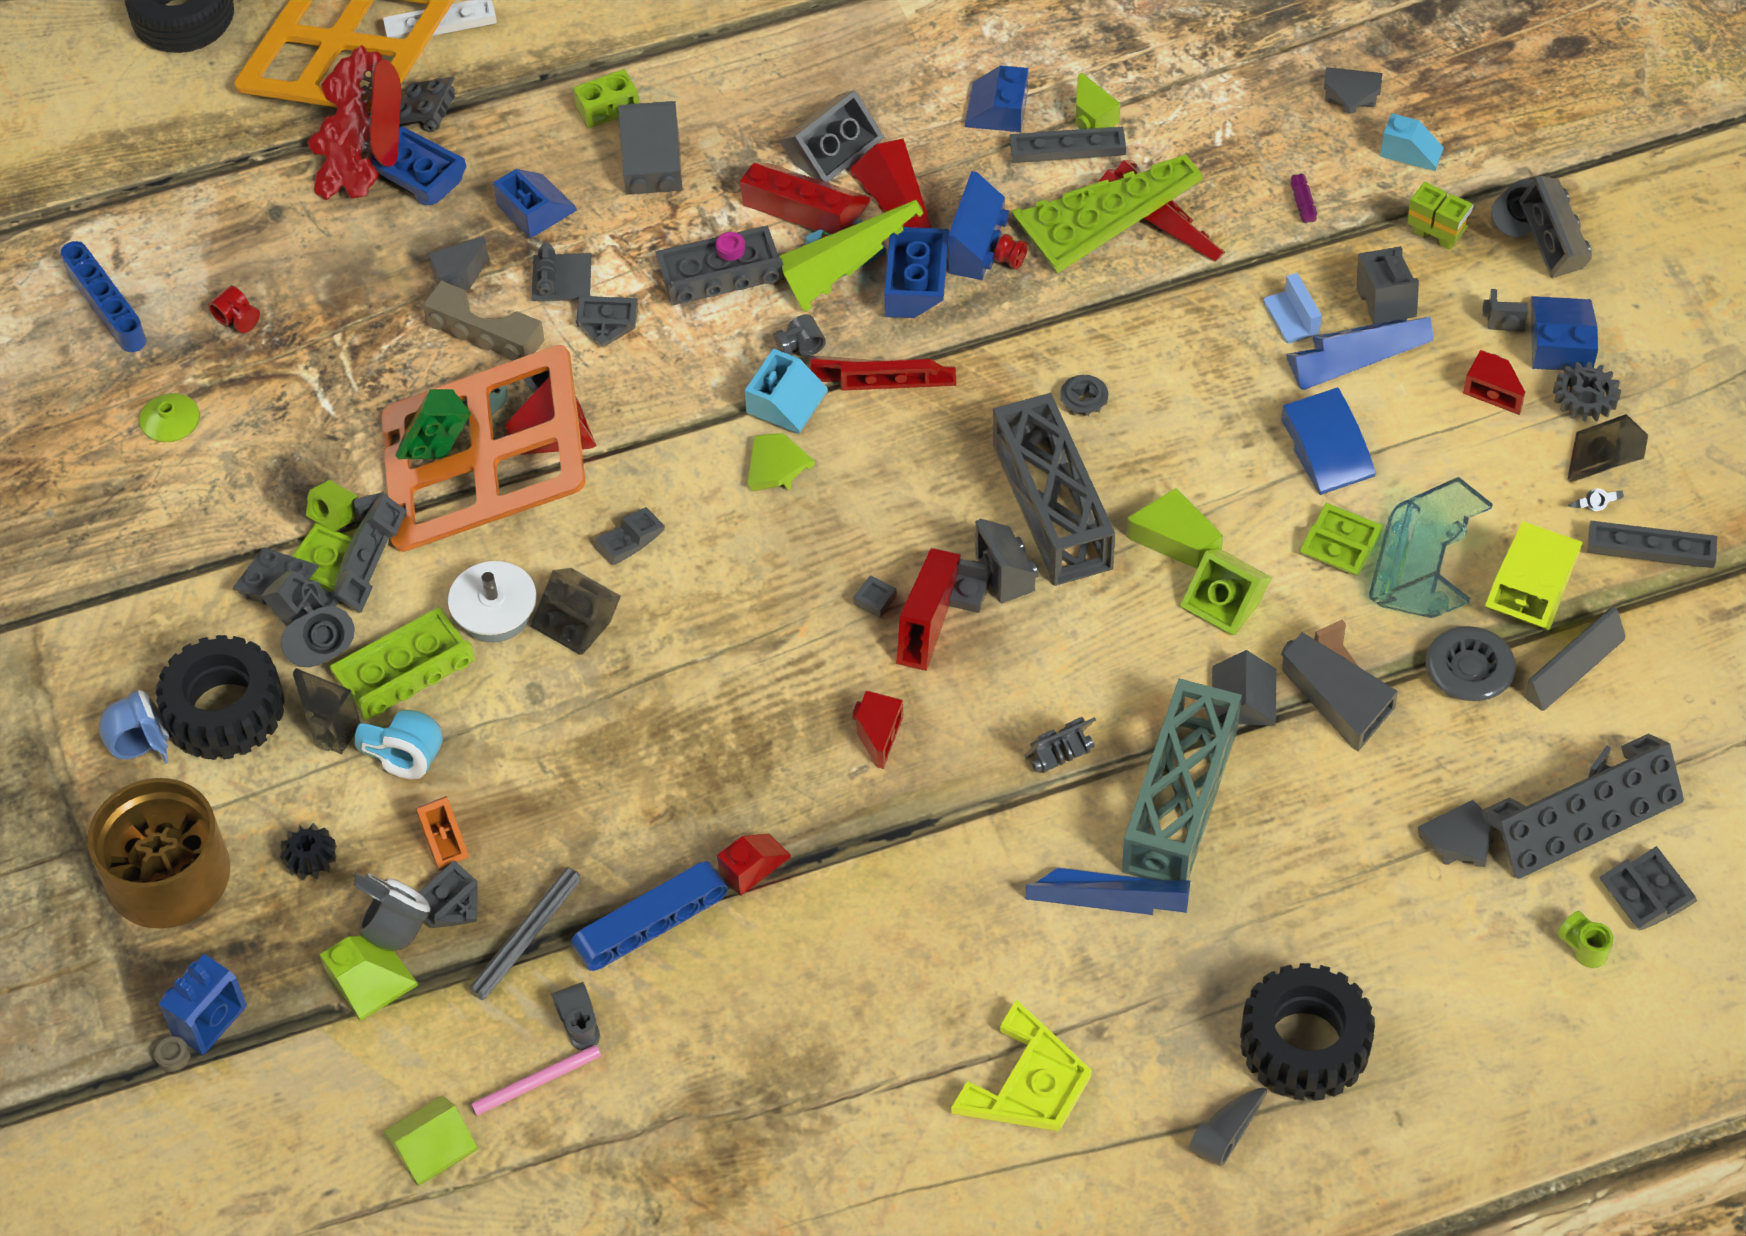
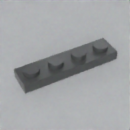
[1010,126,1126,163]
[1587,521,1717,568]

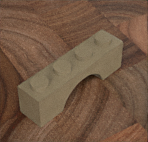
[423,280,545,361]

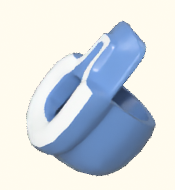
[99,689,169,764]

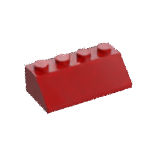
[739,162,871,234]

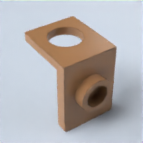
[1315,619,1359,667]

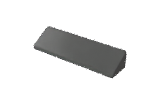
[1525,607,1625,711]

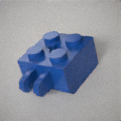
[159,954,247,1056]

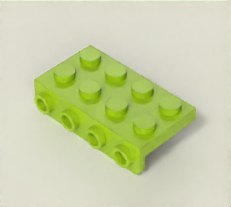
[330,607,475,721]

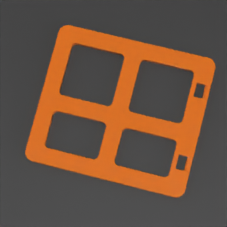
[382,345,586,552]

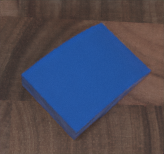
[1281,387,1376,495]

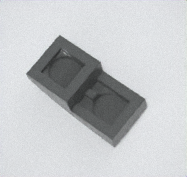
[595,507,665,565]

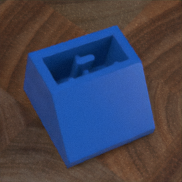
[493,169,577,239]

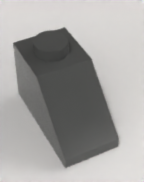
[428,236,489,290]

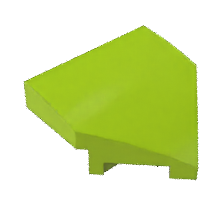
[748,433,816,491]

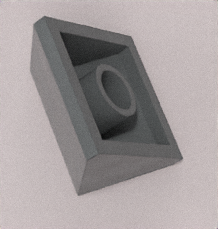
[1212,650,1276,726]

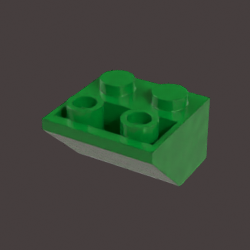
[395,389,471,459]

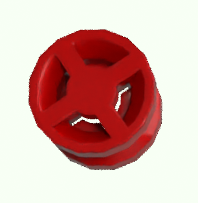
[994,234,1028,269]

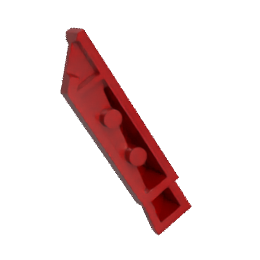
[810,355,956,391]

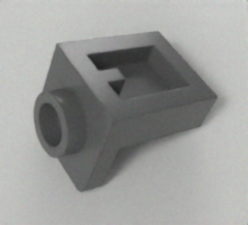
[949,559,990,613]

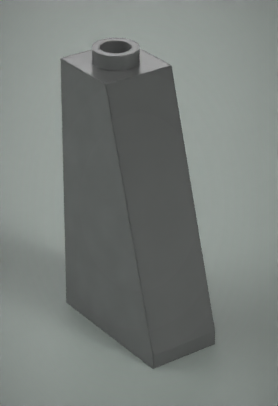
[1281,632,1398,752]

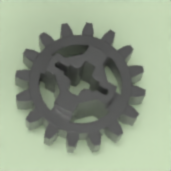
[1553,362,1621,422]

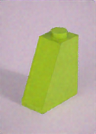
[1126,488,1223,569]

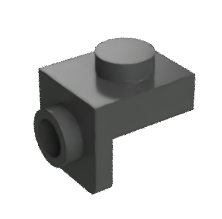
[1482,289,1528,331]

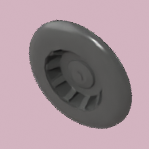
[1426,626,1516,701]

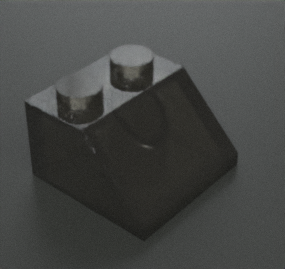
[293,668,361,754]

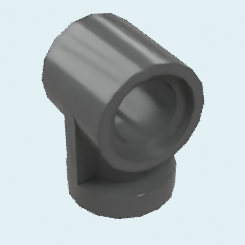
[773,314,826,356]

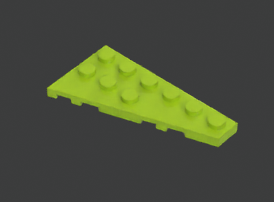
[1011,154,1203,274]

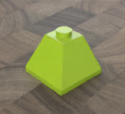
[319,936,418,1022]

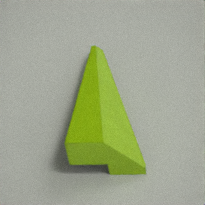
[780,200,924,312]

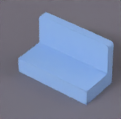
[1264,273,1322,344]

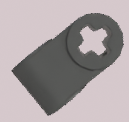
[551,982,600,1050]

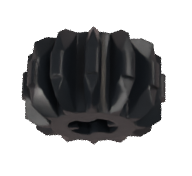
[280,823,337,880]

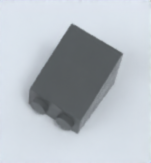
[618,101,683,195]

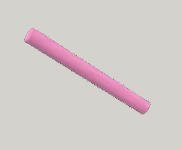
[471,1044,601,1116]

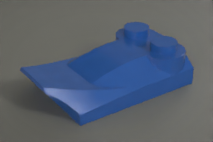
[371,126,466,205]

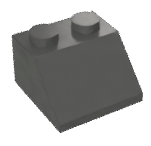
[975,519,1038,604]

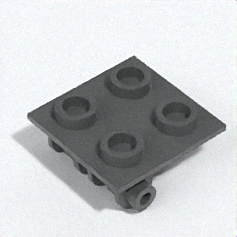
[400,77,455,132]
[531,243,592,301]
[233,547,319,605]
[1024,717,1096,773]

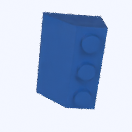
[948,171,1009,280]
[884,227,949,318]

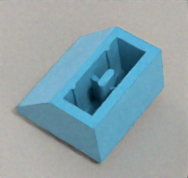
[745,348,828,434]

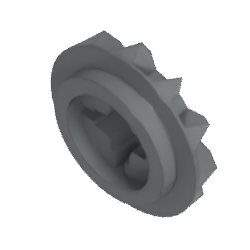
[1060,375,1108,416]

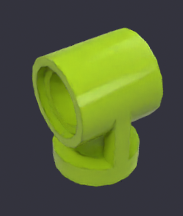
[1557,910,1614,968]

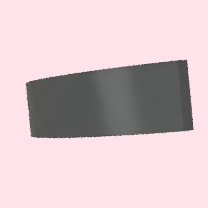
[334,494,407,613]

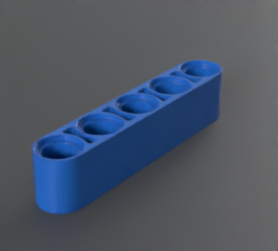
[61,241,146,352]
[571,861,728,971]

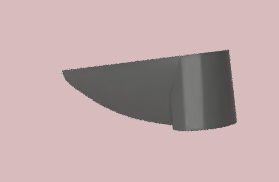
[1189,1087,1267,1167]

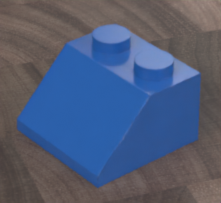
[965,65,1029,133]

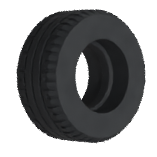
[124,0,234,53]

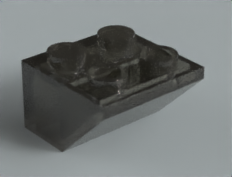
[530,568,621,655]

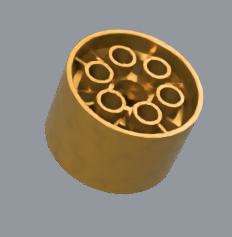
[88,778,230,929]

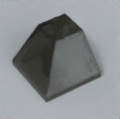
[1567,414,1648,482]

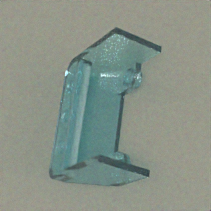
[1369,477,1493,618]

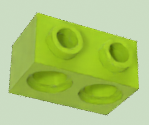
[573,69,639,129]

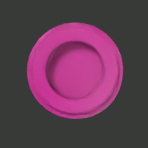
[716,232,745,261]

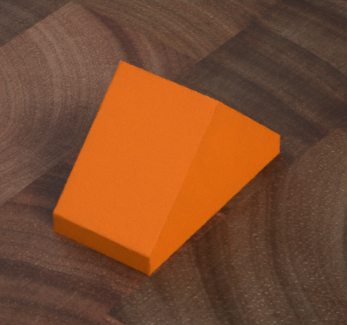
[416,796,469,869]

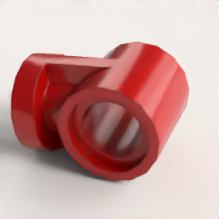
[208,285,260,333]

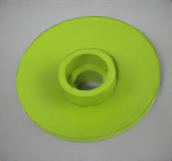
[139,393,200,442]

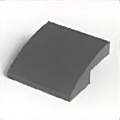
[1600,846,1697,931]

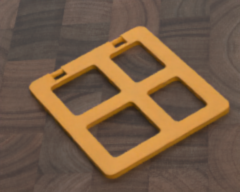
[234,0,455,112]

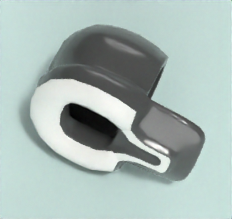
[352,872,430,951]

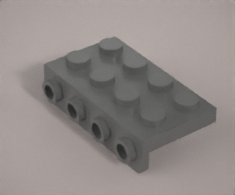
[655,225,785,306]

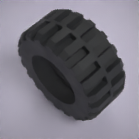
[156,635,285,760]
[1240,963,1375,1101]

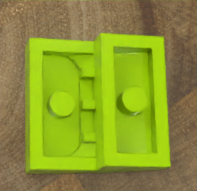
[1300,503,1383,576]

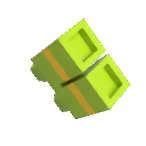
[1407,181,1473,250]

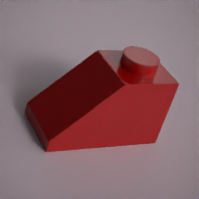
[1463,350,1526,415]
[852,690,903,769]
[717,833,791,896]

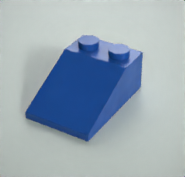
[1531,296,1598,371]

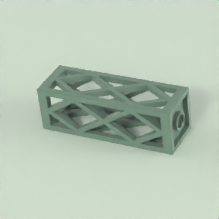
[1122,678,1242,881]

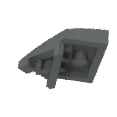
[1324,67,1383,114]
[576,296,639,347]
[1418,800,1493,867]
[418,860,478,928]

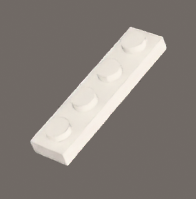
[383,0,497,39]

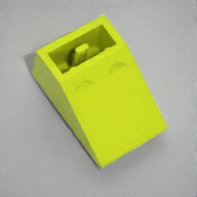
[1485,521,1583,631]

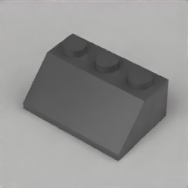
[779,90,885,183]
[1519,176,1592,278]

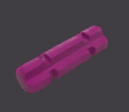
[1290,173,1317,223]

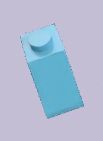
[1380,113,1444,171]

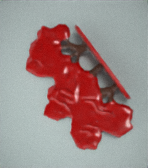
[307,45,401,200]

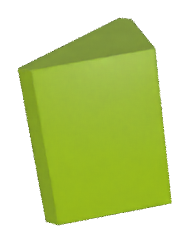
[383,1095,478,1186]

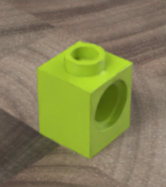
[306,480,358,532]

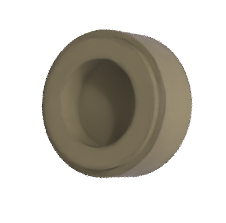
[154,1036,190,1072]

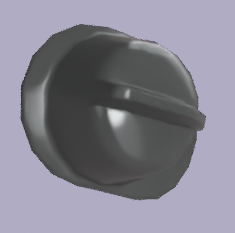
[1491,179,1533,238]
[281,606,355,668]

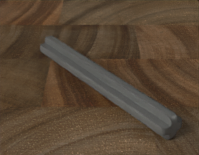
[470,867,580,1000]

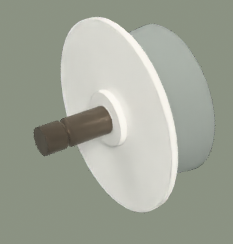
[448,561,536,642]

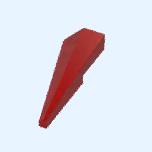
[850,138,932,228]
[1098,160,1225,262]

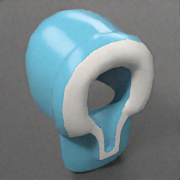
[354,710,443,780]

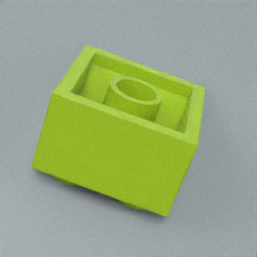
[1180,548,1272,635]

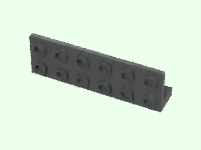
[1481,733,1684,879]

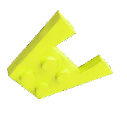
[951,999,1092,1131]

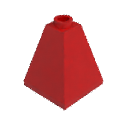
[503,376,597,455]

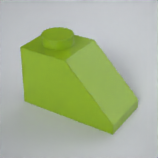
[1075,73,1120,129]

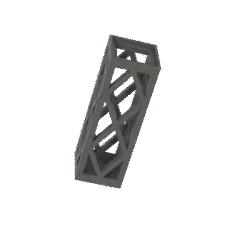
[993,393,1115,586]

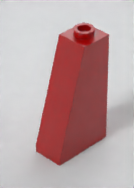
[896,548,961,671]

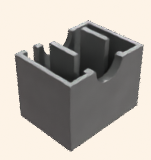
[1356,246,1419,324]

